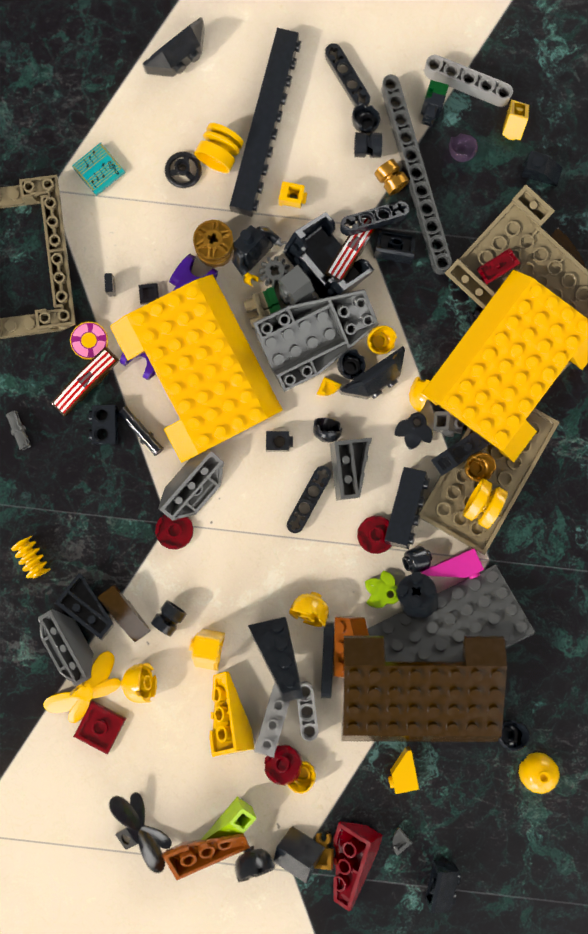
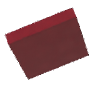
[73,701,127,755]

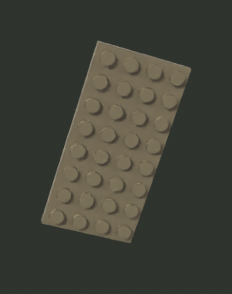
[418,408,559,555]

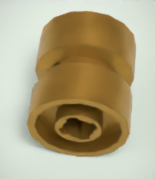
[374,159,409,196]

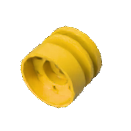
[194,123,244,173]

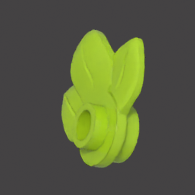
[365,571,399,608]

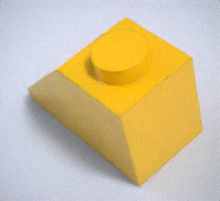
[502,100,529,140]
[388,746,419,794]

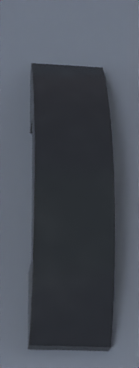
[431,432,491,476]

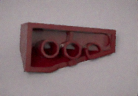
[333,821,383,912]

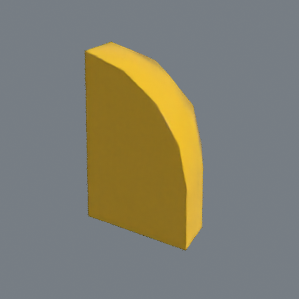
[409,377,430,413]

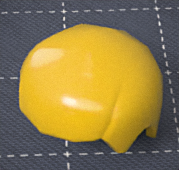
[367,325,397,355]
[288,761,316,794]

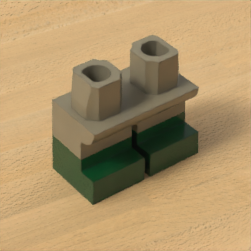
[243,286,281,330]

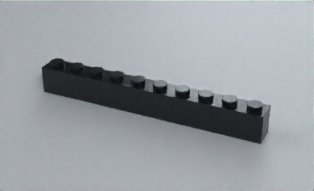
[230,27,302,217]

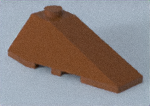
[162,833,250,880]

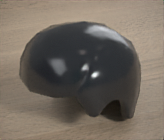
[352,103,381,133]
[337,349,366,380]
[313,418,342,443]
[498,720,530,751]

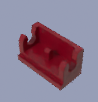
[477,248,520,285]

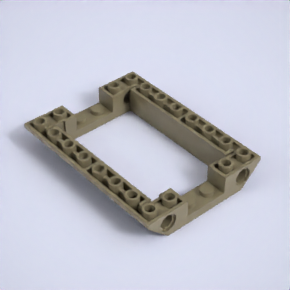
[0,175,76,339]

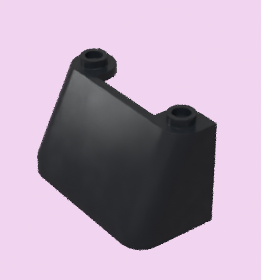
[284,212,374,298]

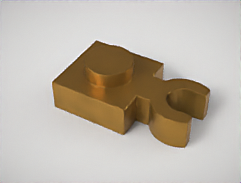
[315,833,334,870]

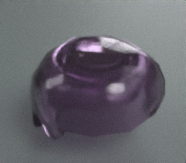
[449,133,478,163]

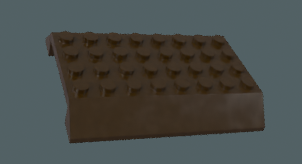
[341,636,507,742]

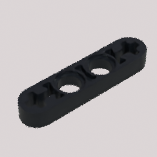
[325,43,370,107]
[340,201,409,236]
[287,466,331,533]
[321,622,334,699]

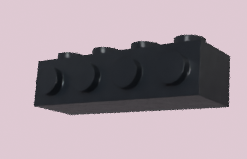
[384,467,430,550]

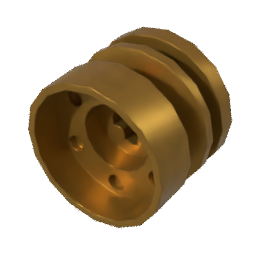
[193,220,234,268]

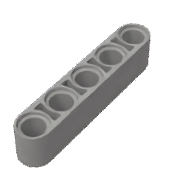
[424,55,513,107]

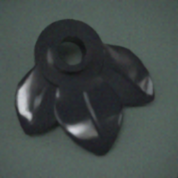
[394,413,433,450]

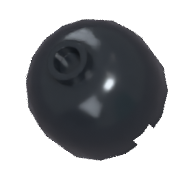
[235,846,275,883]

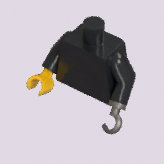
[232,225,287,287]

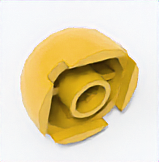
[289,592,329,627]
[121,663,157,703]
[519,752,560,794]

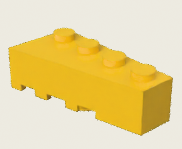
[189,629,225,671]

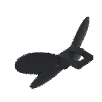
[109,792,172,873]

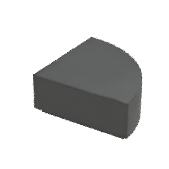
[392,826,412,856]

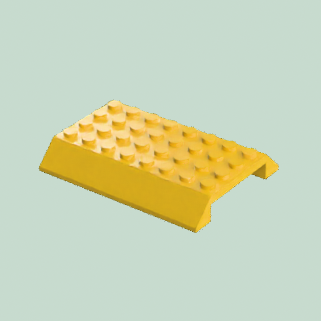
[421,270,588,463]
[110,274,283,463]

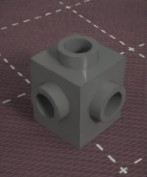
[433,410,464,437]

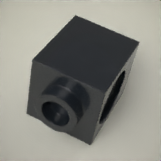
[266,431,293,452]

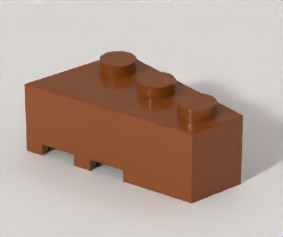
[334,616,369,678]

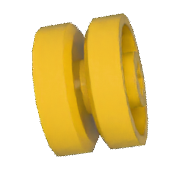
[462,478,508,529]

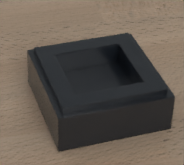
[104,273,116,297]
[138,283,159,305]

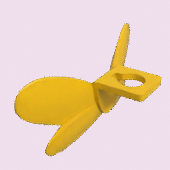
[44,651,121,723]

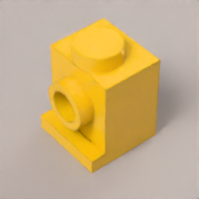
[279,181,307,209]

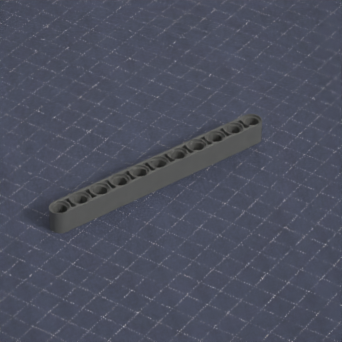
[381,74,452,275]

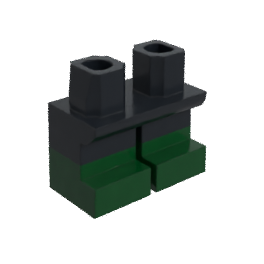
[420,80,449,127]

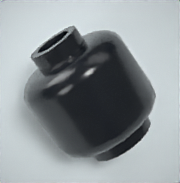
[402,546,432,573]

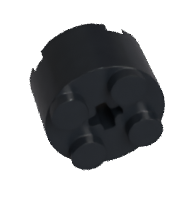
[396,572,438,618]

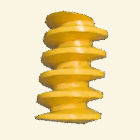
[11,536,51,579]

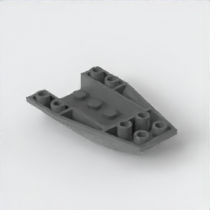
[253,289,379,392]

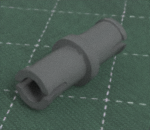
[6,411,31,450]

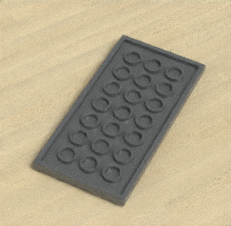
[368,565,535,662]

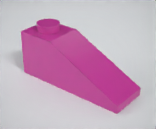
[420,548,484,579]

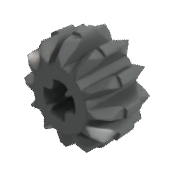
[259,256,290,289]

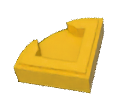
[317,377,342,396]

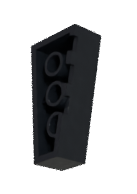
[248,617,304,702]

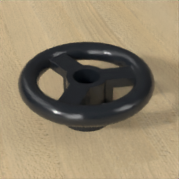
[165,152,202,188]

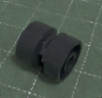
[354,132,382,158]
[151,600,187,637]

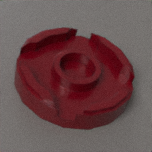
[155,514,194,550]
[357,516,392,554]
[264,745,303,786]

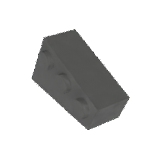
[279,265,318,305]
[330,438,372,501]

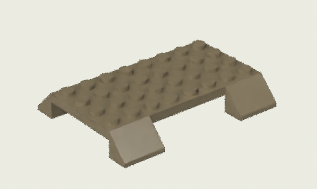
[445,185,588,376]

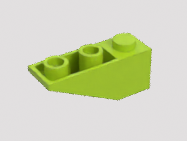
[202,796,257,839]

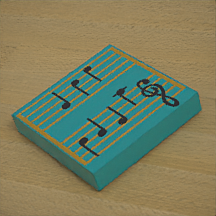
[72,143,125,196]

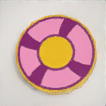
[70,322,109,360]

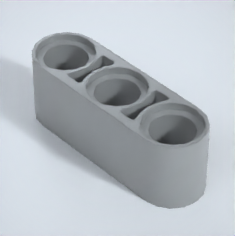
[297,681,318,741]

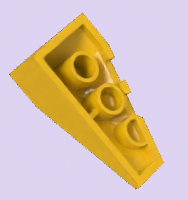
[209,671,255,757]

